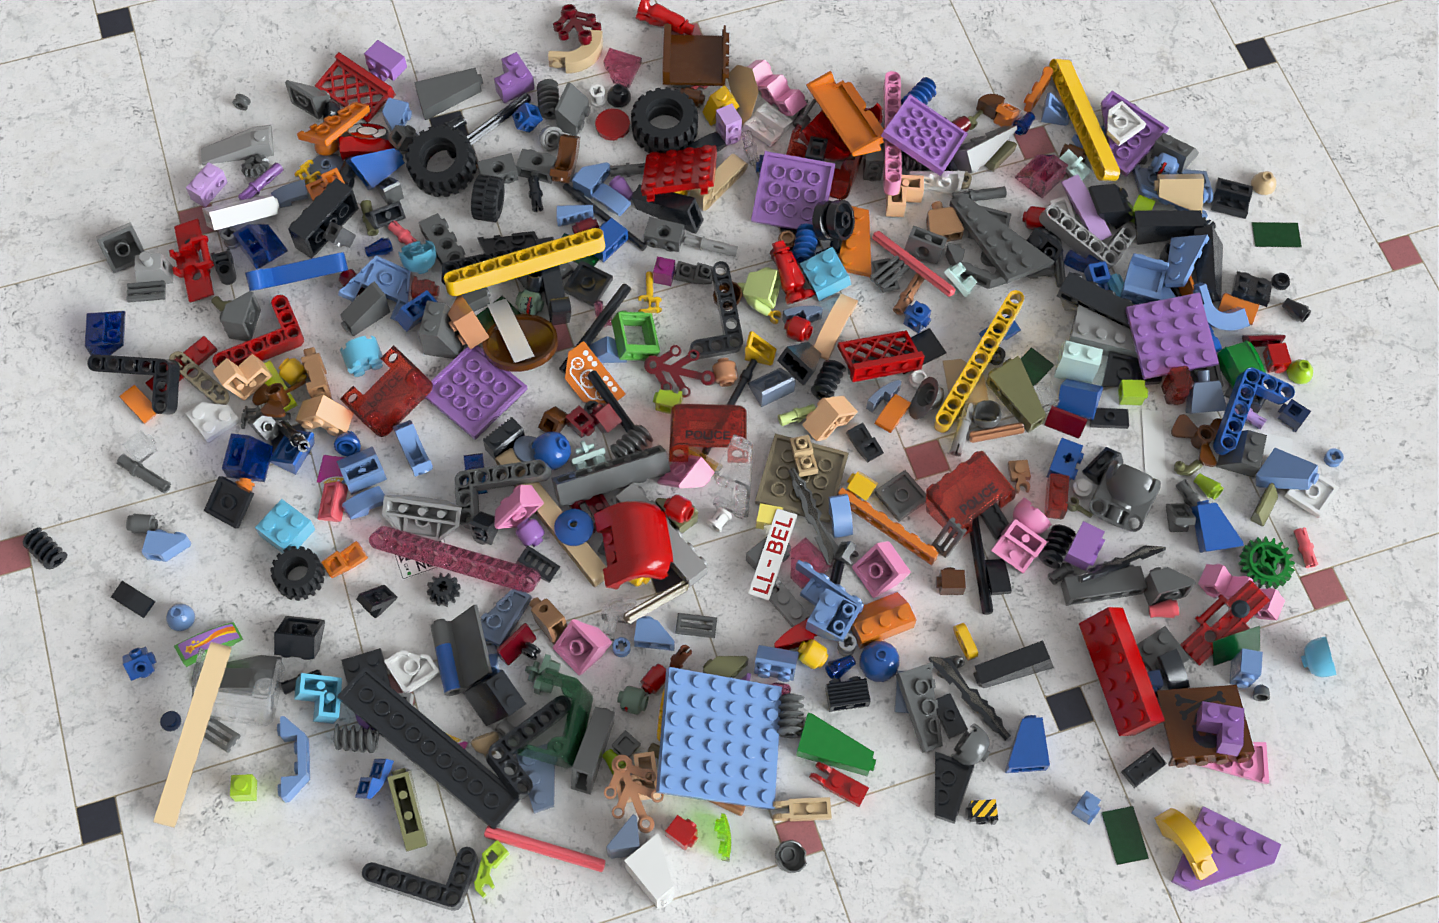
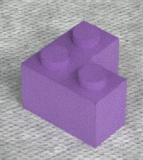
[364,40,407,82]
[494,52,535,103]
[1064,521,1105,571]
[1196,701,1244,756]

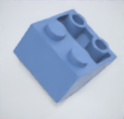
[337,446,387,494]
[806,588,862,642]
[754,645,798,682]

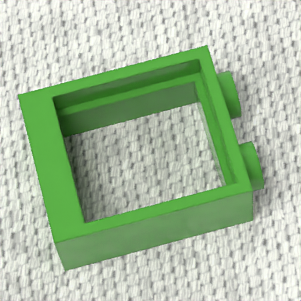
[611,311,660,361]

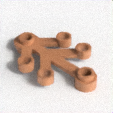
[604,755,664,834]

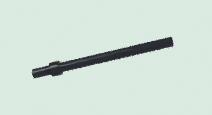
[563,183,647,251]
[702,359,758,455]

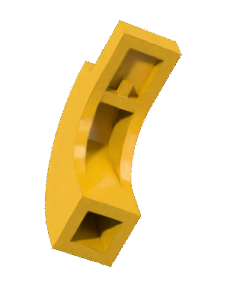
[1154,808,1218,881]

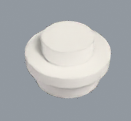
[909,370,928,388]
[1073,479,1092,497]

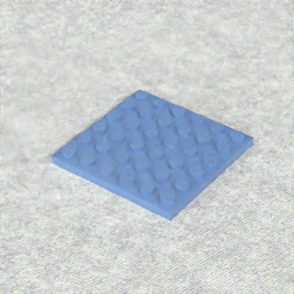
[656,667,782,810]

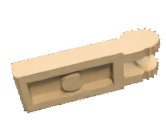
[773,797,832,821]

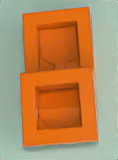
[305,168,345,201]
[119,385,157,424]
[875,394,911,433]
[321,541,368,578]

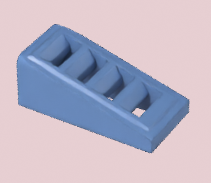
[557,205,594,226]

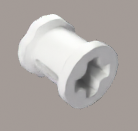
[589,84,606,107]
[707,507,732,533]

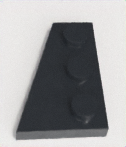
[1102,351,1163,387]
[935,751,975,824]

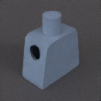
[1185,370,1226,414]

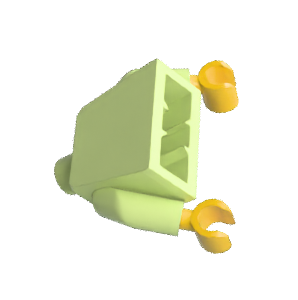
[737,267,781,324]

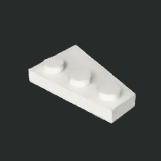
[909,171,965,195]

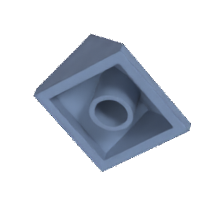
[748,368,796,407]
[606,814,640,859]

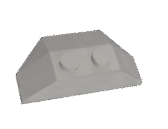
[382,495,462,541]

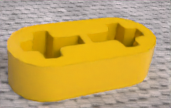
[953,623,978,661]

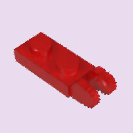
[809,762,869,807]

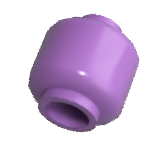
[516,518,545,547]

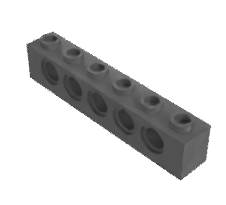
[419,213,491,312]

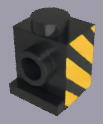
[965,799,998,825]

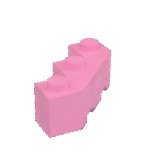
[747,60,807,116]
[1198,564,1285,620]

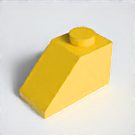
[702,85,740,126]

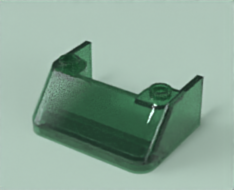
[517,669,593,768]

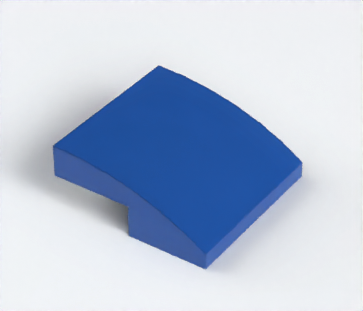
[355,759,394,799]

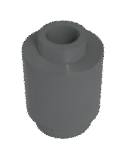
[126,513,158,534]

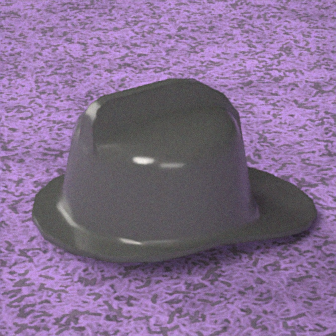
[909,377,944,419]

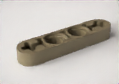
[169,351,230,405]

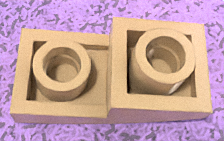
[790,435,818,477]

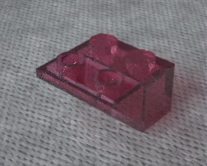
[1015,154,1068,198]

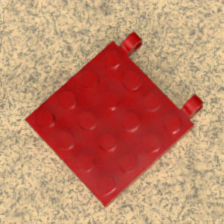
[641,145,717,202]

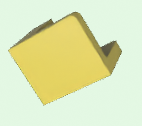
[756,503,783,530]

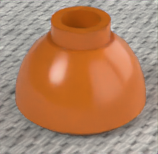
[314,139,339,156]

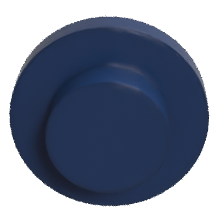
[160,711,181,732]

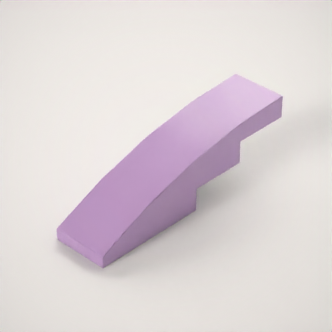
[1061,174,1112,241]

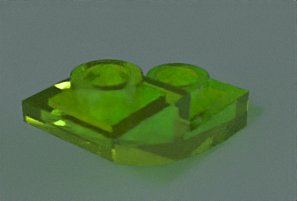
[714,813,731,862]

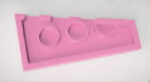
[1195,742,1269,784]

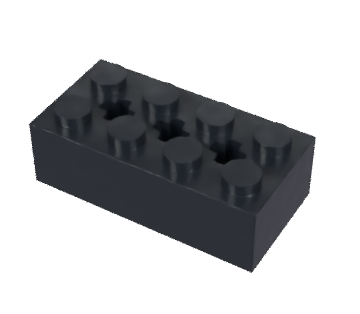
[288,178,359,259]

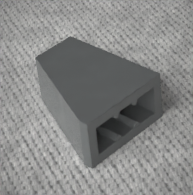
[340,281,390,336]

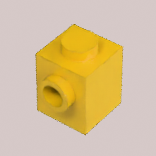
[847,471,878,501]

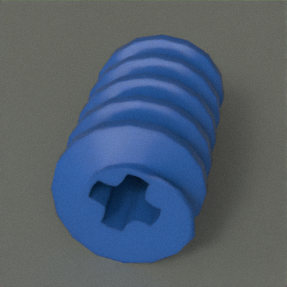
[901,77,936,105]
[792,223,818,263]

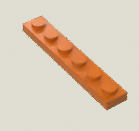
[837,488,939,565]

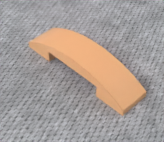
[814,294,858,360]

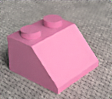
[494,484,544,529]
[852,541,911,598]

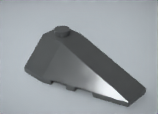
[193,655,282,697]

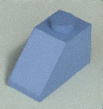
[572,162,610,199]
[634,616,675,651]

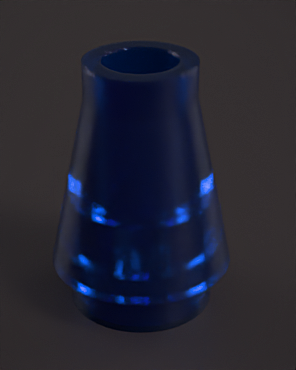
[1012,112,1035,136]
[364,237,393,258]
[825,654,856,680]

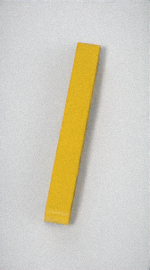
[1049,58,1120,181]
[444,228,605,296]
[934,290,1024,433]

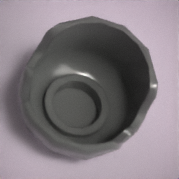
[973,400,1002,429]
[775,840,807,873]

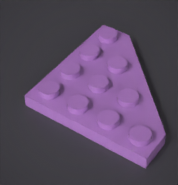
[1101,90,1169,177]
[1171,806,1281,892]

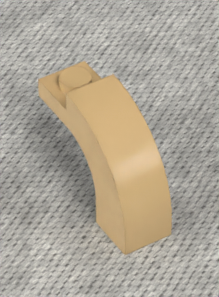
[548,30,603,74]

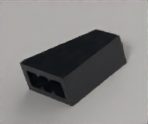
[777,342,821,385]

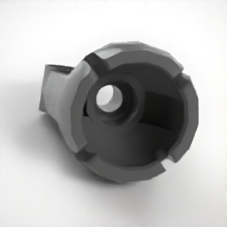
[1089,460,1161,532]

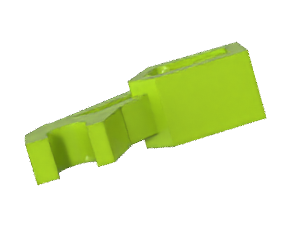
[474,840,510,898]

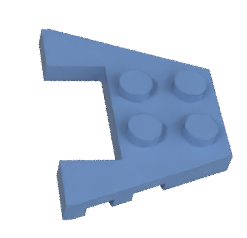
[338,255,410,321]

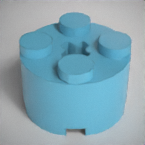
[340,336,384,377]

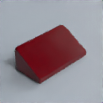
[1242,334,1286,347]
[1044,406,1087,439]
[496,623,536,666]

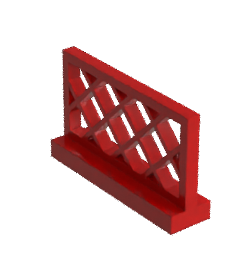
[314,52,396,123]
[837,330,925,382]

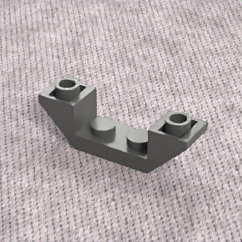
[945,243,1007,289]

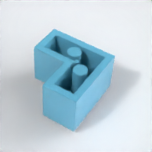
[294,673,342,724]

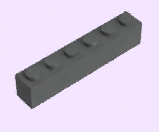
[551,445,671,506]

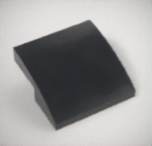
[1211,177,1253,219]

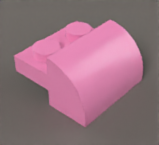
[990,519,1047,574]

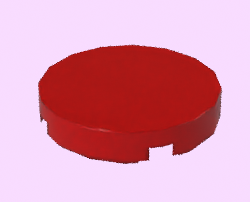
[595,108,630,141]

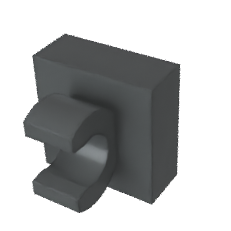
[832,541,859,565]

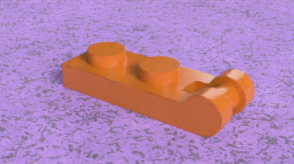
[1024,67,1053,114]

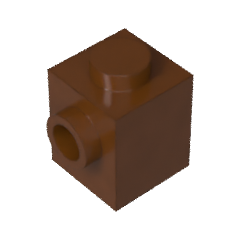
[936,567,966,595]

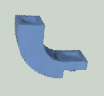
[1193,283,1250,331]
[393,420,433,477]

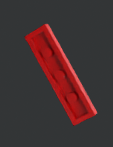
[145,336,218,392]

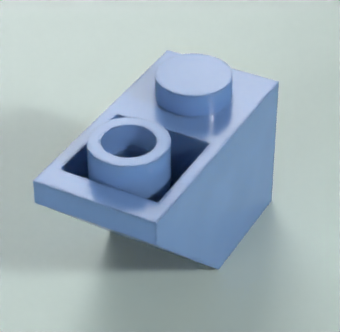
[382,97,412,132]
[142,529,191,562]

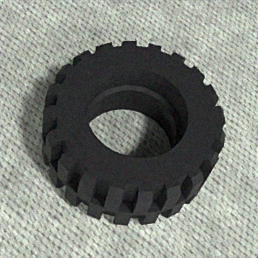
[631,87,698,153]
[405,125,477,197]

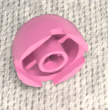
[1013,498,1052,535]

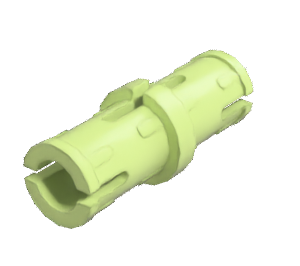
[778,404,816,426]

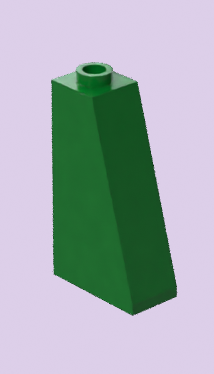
[796,713,877,776]

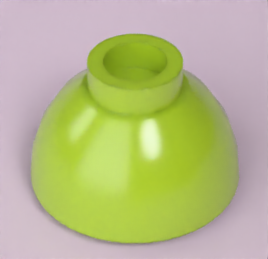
[1287,359,1313,384]

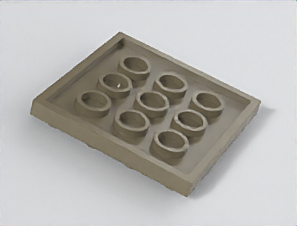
[755,433,849,523]

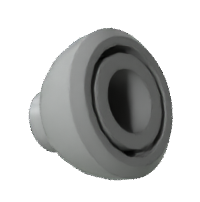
[539,125,563,150]

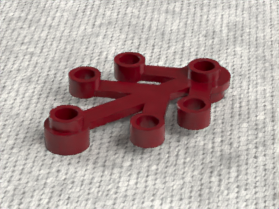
[553,4,602,45]
[644,345,715,398]

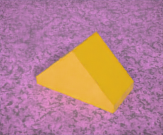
[745,331,777,366]

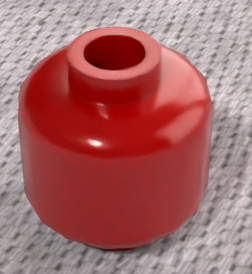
[1022,206,1050,230]
[784,316,813,343]
[664,494,694,523]

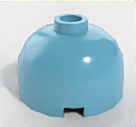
[398,240,437,274]
[1301,636,1336,677]

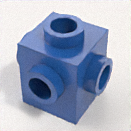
[512,102,543,133]
[903,300,932,334]
[122,646,157,681]

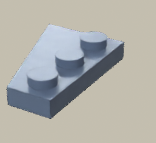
[481,587,532,647]

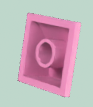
[657,454,715,488]
[553,619,612,676]

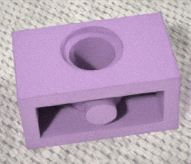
[716,103,742,145]

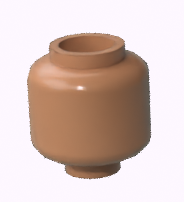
[712,358,738,387]

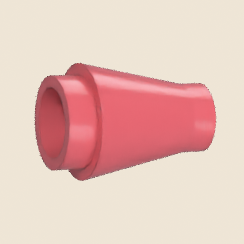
[1148,599,1179,618]

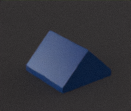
[1057,379,1103,420]
[269,430,315,475]

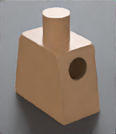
[926,201,964,242]
[529,597,567,645]

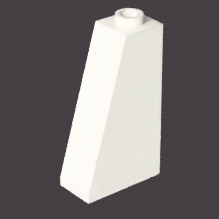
[202,194,279,230]

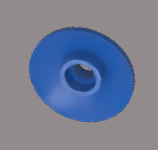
[554,509,594,546]

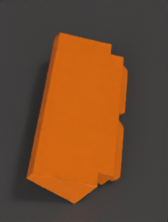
[806,71,885,157]

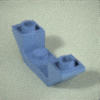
[277,716,310,803]

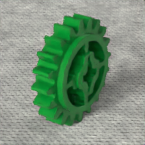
[1238,536,1295,589]

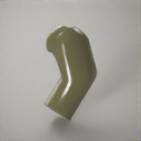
[211,296,232,312]
[1174,459,1203,476]

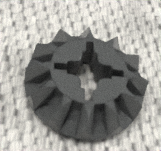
[241,154,269,178]

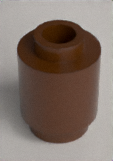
[680,87,705,108]
[1059,144,1087,163]

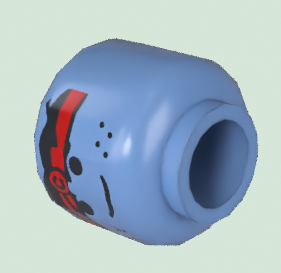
[1151,153,1179,176]

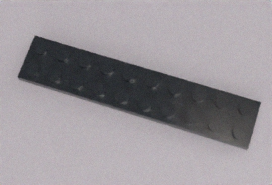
[337,666,521,829]

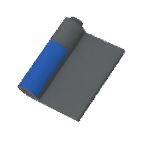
[430,605,492,696]

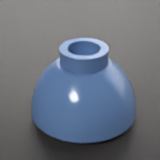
[166,604,195,631]

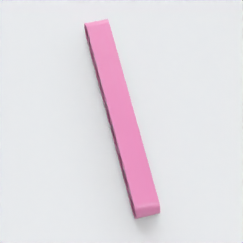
[883,71,902,195]

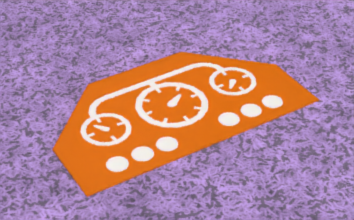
[565,341,626,403]

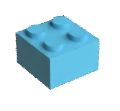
[800,247,851,301]
[255,499,315,554]

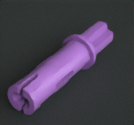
[238,162,284,200]

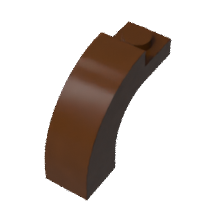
[549,134,580,183]

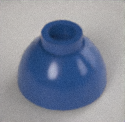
[334,431,361,457]

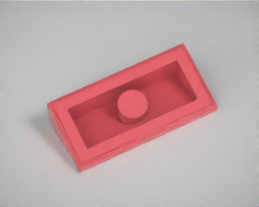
[317,481,348,522]

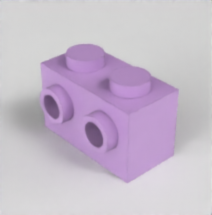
[186,162,228,208]

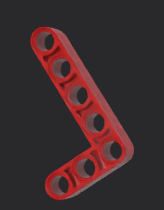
[212,295,304,368]

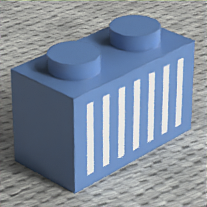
[1230,648,1263,688]

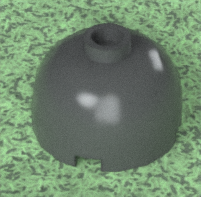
[951,723,990,765]

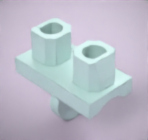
[1056,149,1092,181]
[944,262,977,297]
[570,441,606,470]

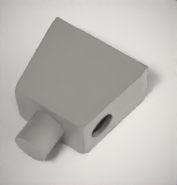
[135,251,173,284]

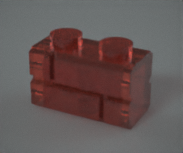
[1161,366,1194,405]
[1044,473,1069,520]

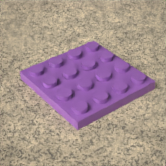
[881,95,968,176]
[751,151,835,230]
[1125,293,1219,379]
[420,345,528,440]

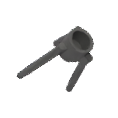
[793,99,816,132]

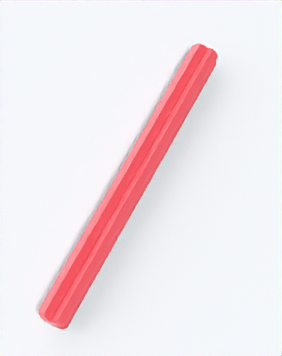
[872,231,956,297]
[484,826,606,872]

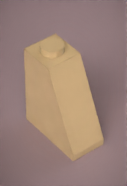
[1154,174,1204,213]

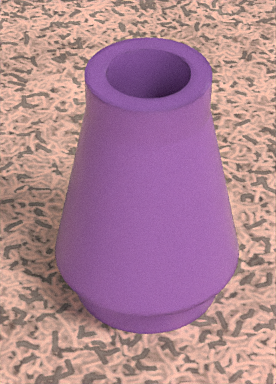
[609,175,633,201]

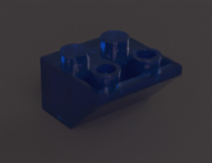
[233,224,288,270]
[85,311,126,355]
[222,433,274,482]

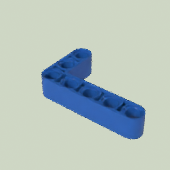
[245,252,348,291]
[1213,367,1295,455]

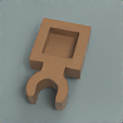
[1008,460,1031,494]

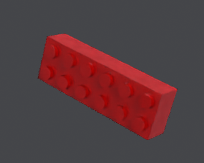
[1078,607,1165,736]

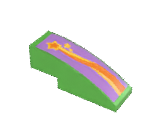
[174,622,244,667]

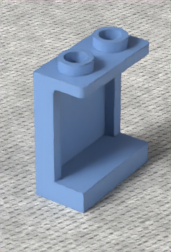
[1120,253,1169,304]

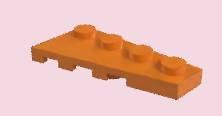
[297,102,370,147]
[838,206,872,278]

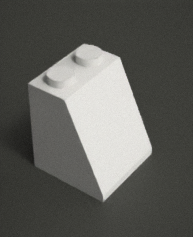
[624,833,674,908]

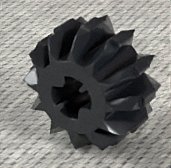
[427,572,461,607]

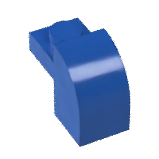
[1084,261,1111,290]

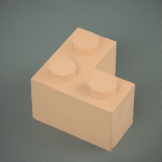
[886,175,924,217]
[213,354,272,401]
[295,395,354,436]
[802,396,858,441]
[617,751,660,803]

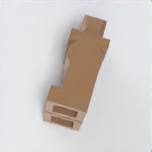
[301,347,333,400]

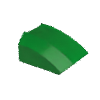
[1217,340,1266,389]

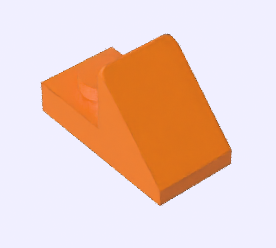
[994,103,1021,127]

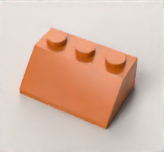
[850,592,917,649]

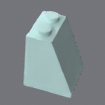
[1054,341,1103,384]

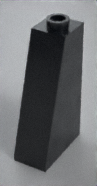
[631,184,704,234]
[1135,210,1207,245]
[1194,226,1223,303]
[973,640,1054,688]

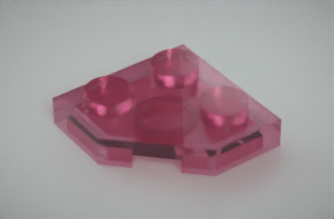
[603,48,642,88]
[790,537,833,590]

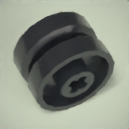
[812,200,855,241]

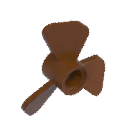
[252,379,306,418]
[1171,414,1233,467]

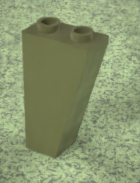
[986,356,1046,433]
[387,768,428,852]

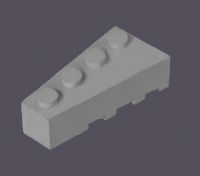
[1069,305,1138,358]

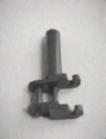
[241,406,291,429]

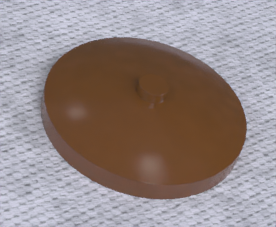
[483,314,558,372]

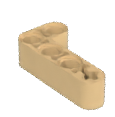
[690,154,748,211]

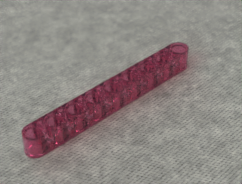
[369,526,541,593]

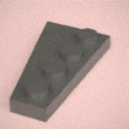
[895,662,943,753]

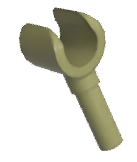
[968,110,983,130]
[1067,496,1093,518]

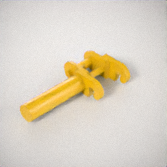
[294,160,321,184]
[638,271,662,315]

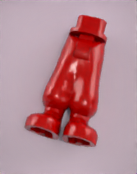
[636,0,695,35]
[772,240,816,305]

